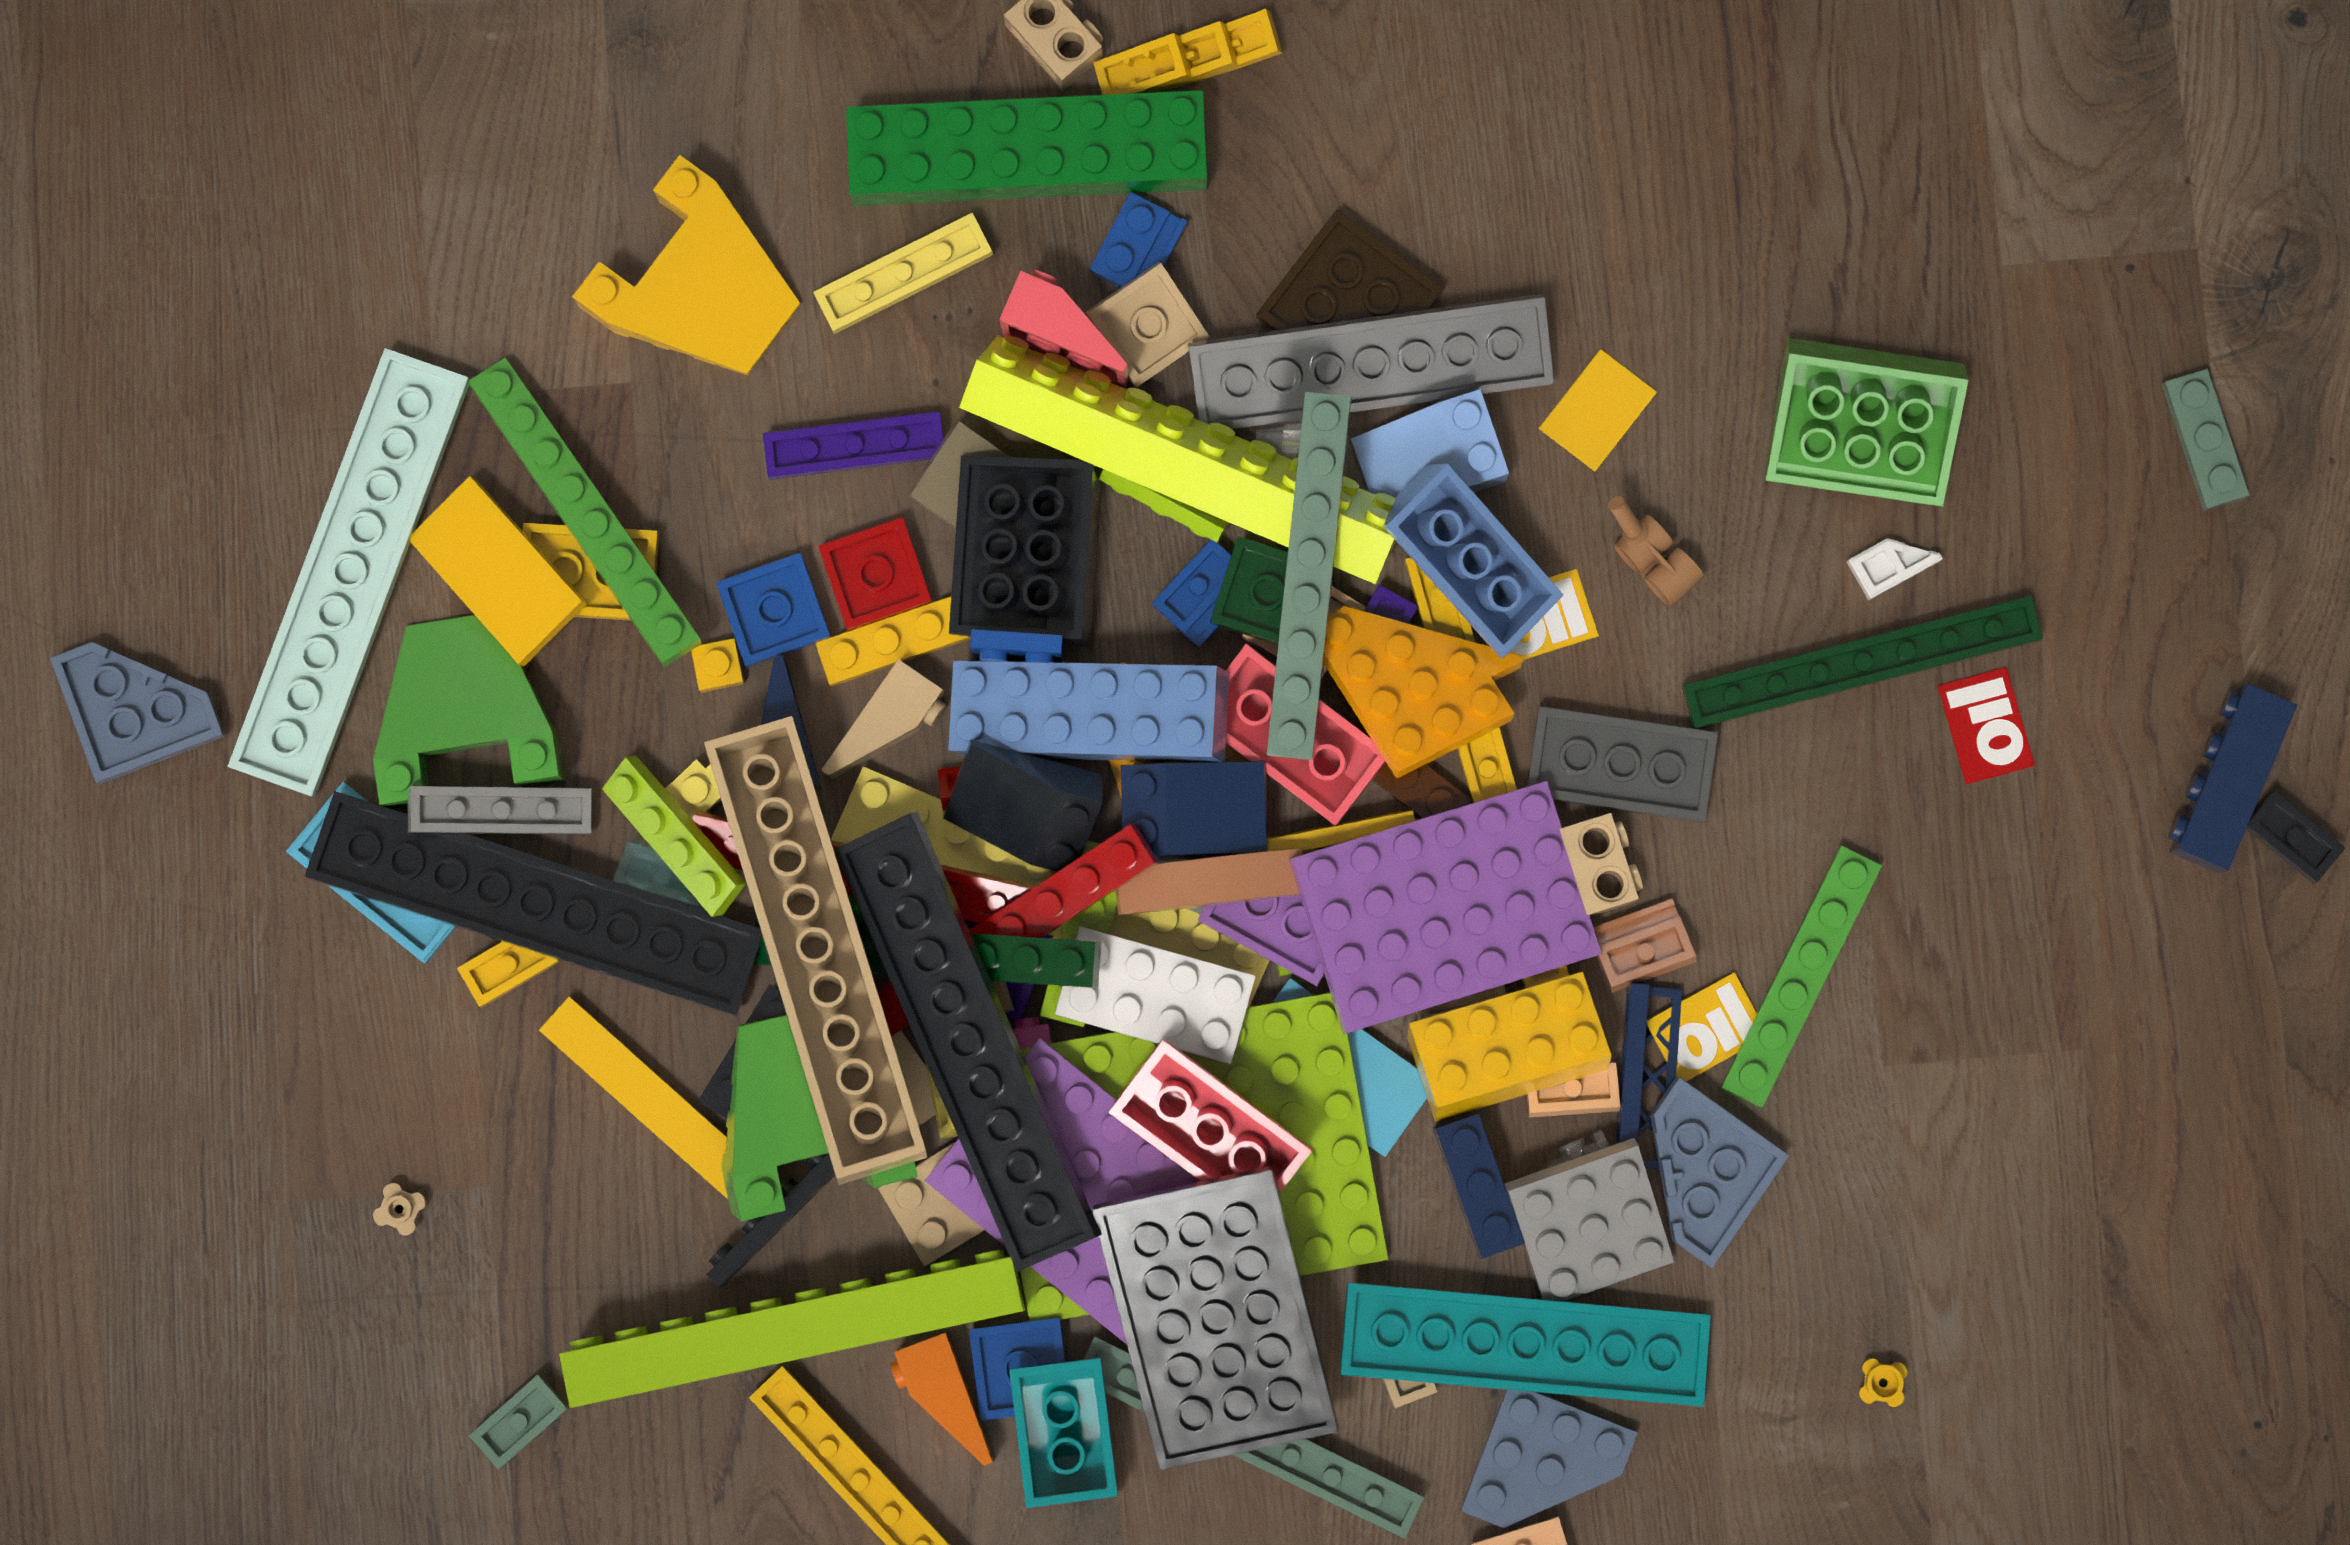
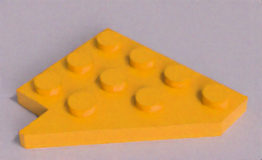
[1323,606,1523,779]

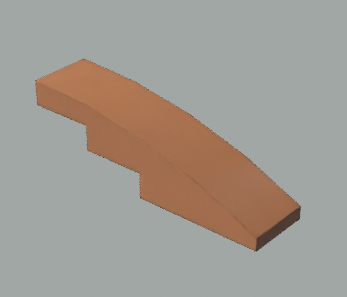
[1116,848,1303,915]

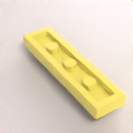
[813,213,993,334]

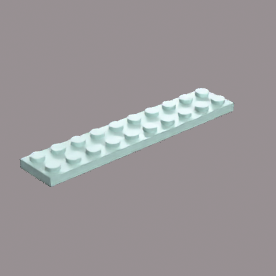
[227,348,470,798]

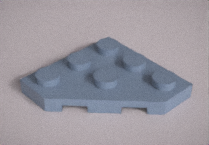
[50,642,226,785]
[1650,1077,1789,1268]
[1460,1389,1638,1528]

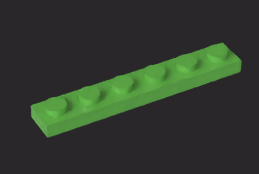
[1720,845,1882,1108]

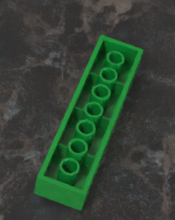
[846,90,1207,206]

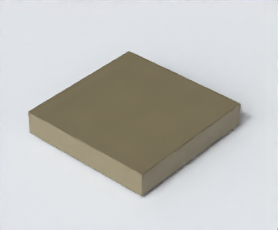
[907,421,1010,529]

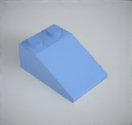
[1351,389,1509,498]

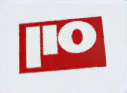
[1938,667,2035,785]

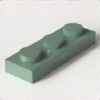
[2162,369,2250,511]

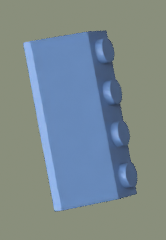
[1383,463,1564,658]

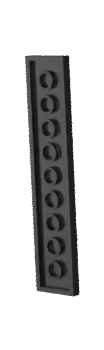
[304,791,763,1017]
[834,812,1102,1272]

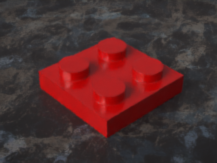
[818,517,932,632]

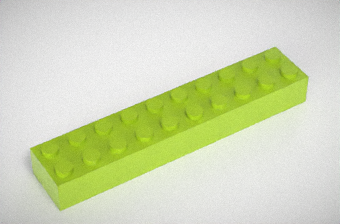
[559,1249,1026,1408]

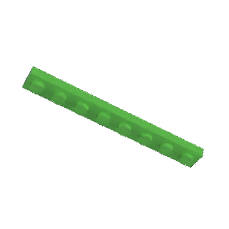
[468,358,702,668]

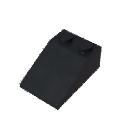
[943,740,1103,872]

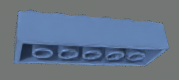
[948,661,1229,763]

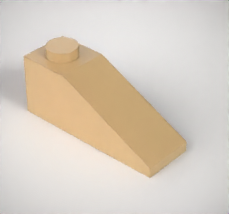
[821,659,946,780]

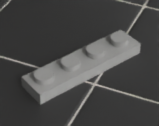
[408,786,591,834]

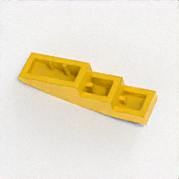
[1093,9,1283,95]

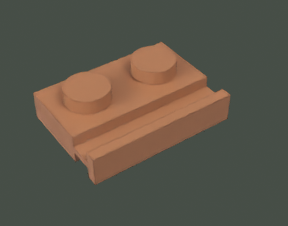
[1593,899,1697,993]

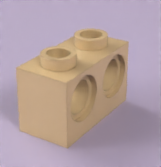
[1004,0,1103,91]
[1560,813,1643,916]

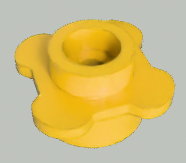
[1859,1358,1907,1407]

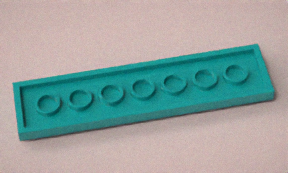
[1339,1283,1711,1407]

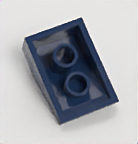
[1121,762,1268,858]

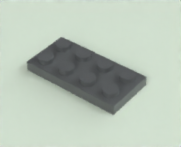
[1527,706,1718,823]

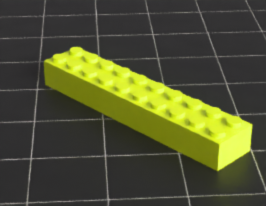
[959,335,1396,584]

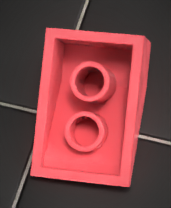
[999,270,1129,389]

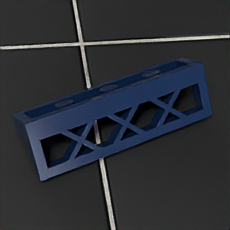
[1615,983,1682,1170]

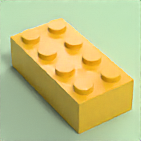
[1407,972,1612,1122]

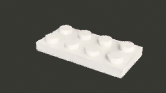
[1055,926,1256,1064]

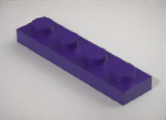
[763,411,944,480]

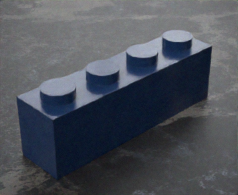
[2168,683,2298,874]

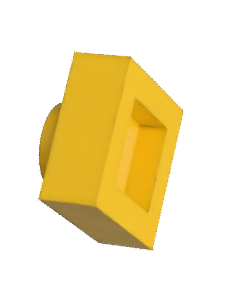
[691,638,745,693]

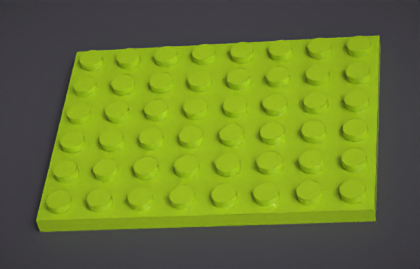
[1020,992,1388,1321]

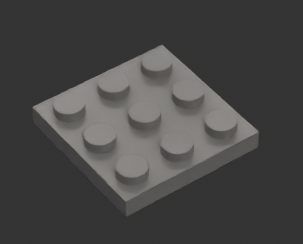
[1505,1138,1674,1302]

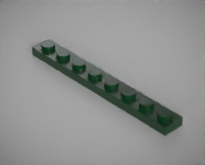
[1682,596,2043,729]
[755,919,1101,988]

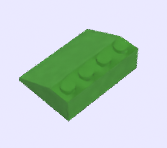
[1765,338,1969,507]

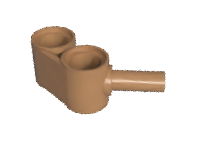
[1608,496,1704,607]

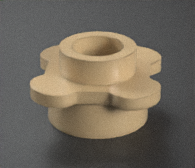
[373,1183,426,1235]

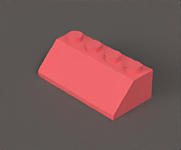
[1226,644,1386,826]
[1109,1039,1312,1192]

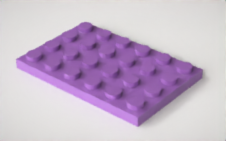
[1289,781,1602,1034]
[925,1038,1200,1344]

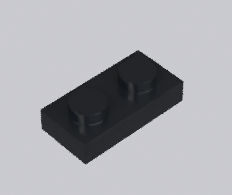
[2246,790,2345,884]

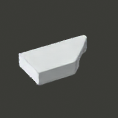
[1847,538,1943,601]

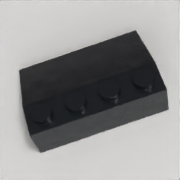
[949,455,1103,647]

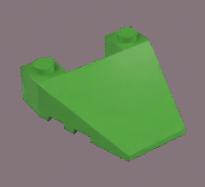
[373,615,566,809]
[722,1014,918,1222]

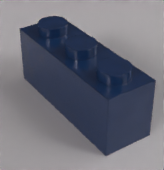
[1433,1114,1525,1259]

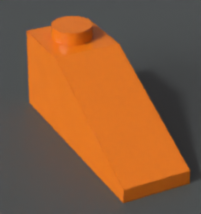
[890,1332,995,1466]

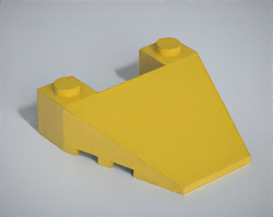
[572,155,801,375]

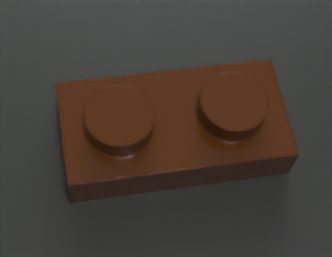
[1372,763,1472,819]

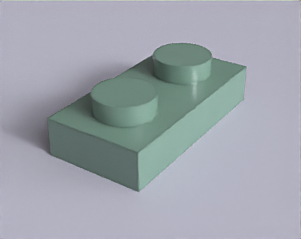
[469,1374,570,1470]

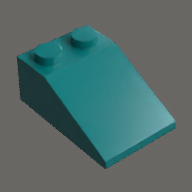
[1009,1358,1119,1508]

